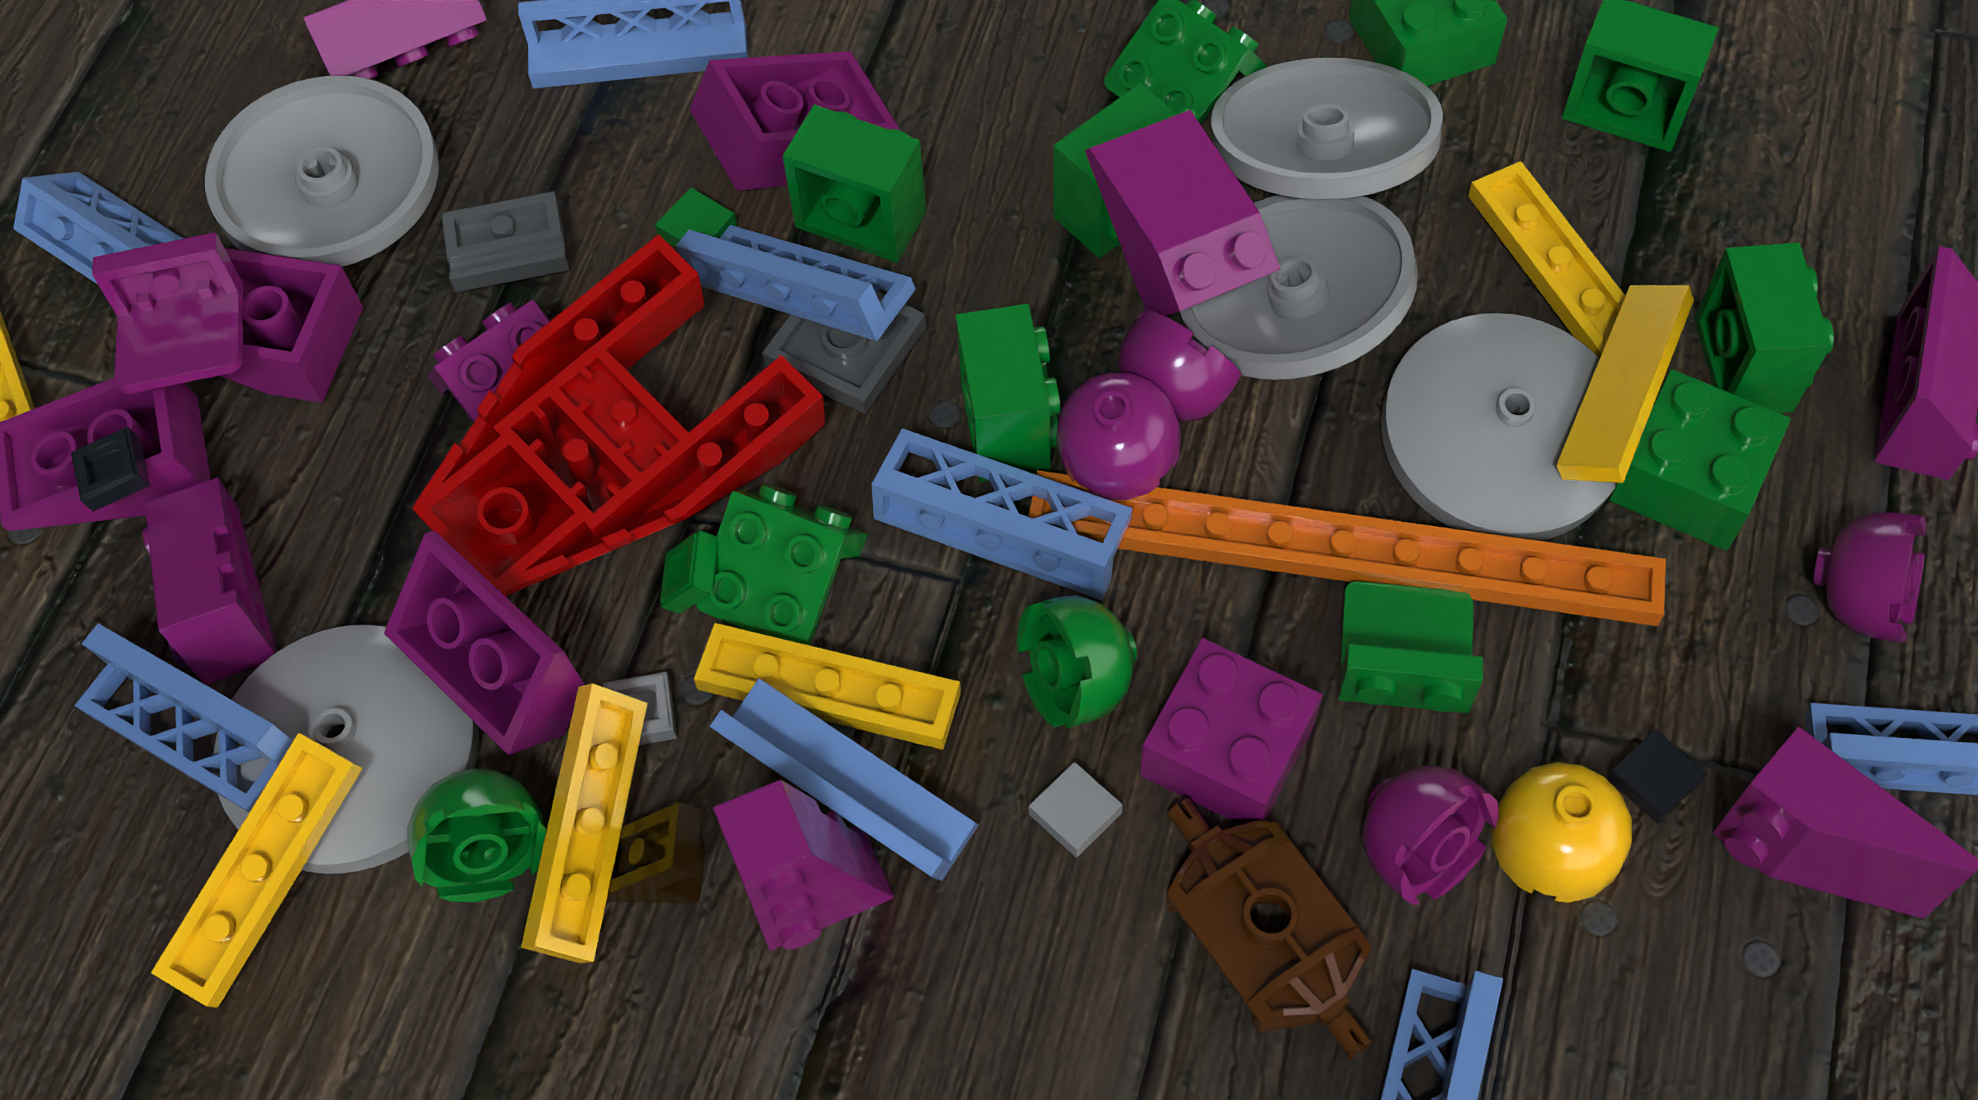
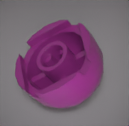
[1118,309,1242,422]
[1056,372,1181,500]
[1814,513,1926,643]
[1362,766,1499,905]

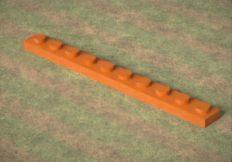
[1029,470,1666,626]

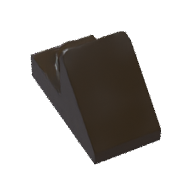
[606,802,705,904]

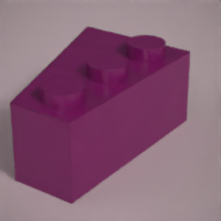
[142,478,277,685]
[713,780,894,951]

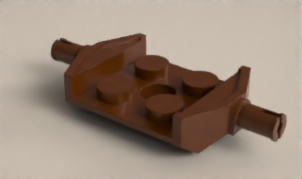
[1165,798,1374,1060]

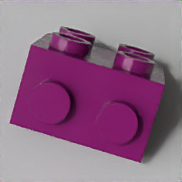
[92,232,243,394]
[428,300,549,423]

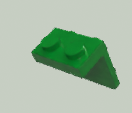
[1104,0,1268,125]
[696,483,868,645]
[1338,581,1483,714]

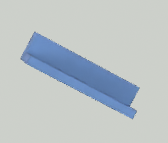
[518,0,748,89]
[13,172,183,284]
[676,225,916,341]
[871,428,1133,600]
[74,623,293,813]
[709,679,979,881]
[1805,703,1978,795]
[1380,969,1503,1100]

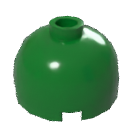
[1017,596,1137,729]
[407,769,546,902]

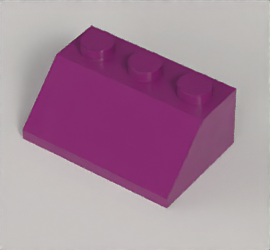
[302,0,487,79]
[1874,246,1978,481]
[384,531,584,755]

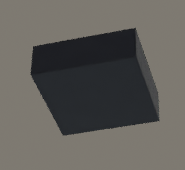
[71,427,151,512]
[1607,729,1708,824]

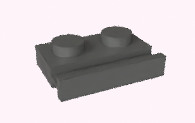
[441,191,570,293]

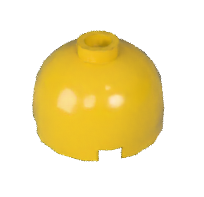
[1491,762,1632,903]

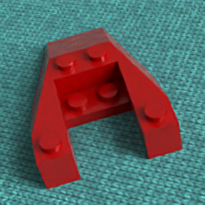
[412,234,825,596]

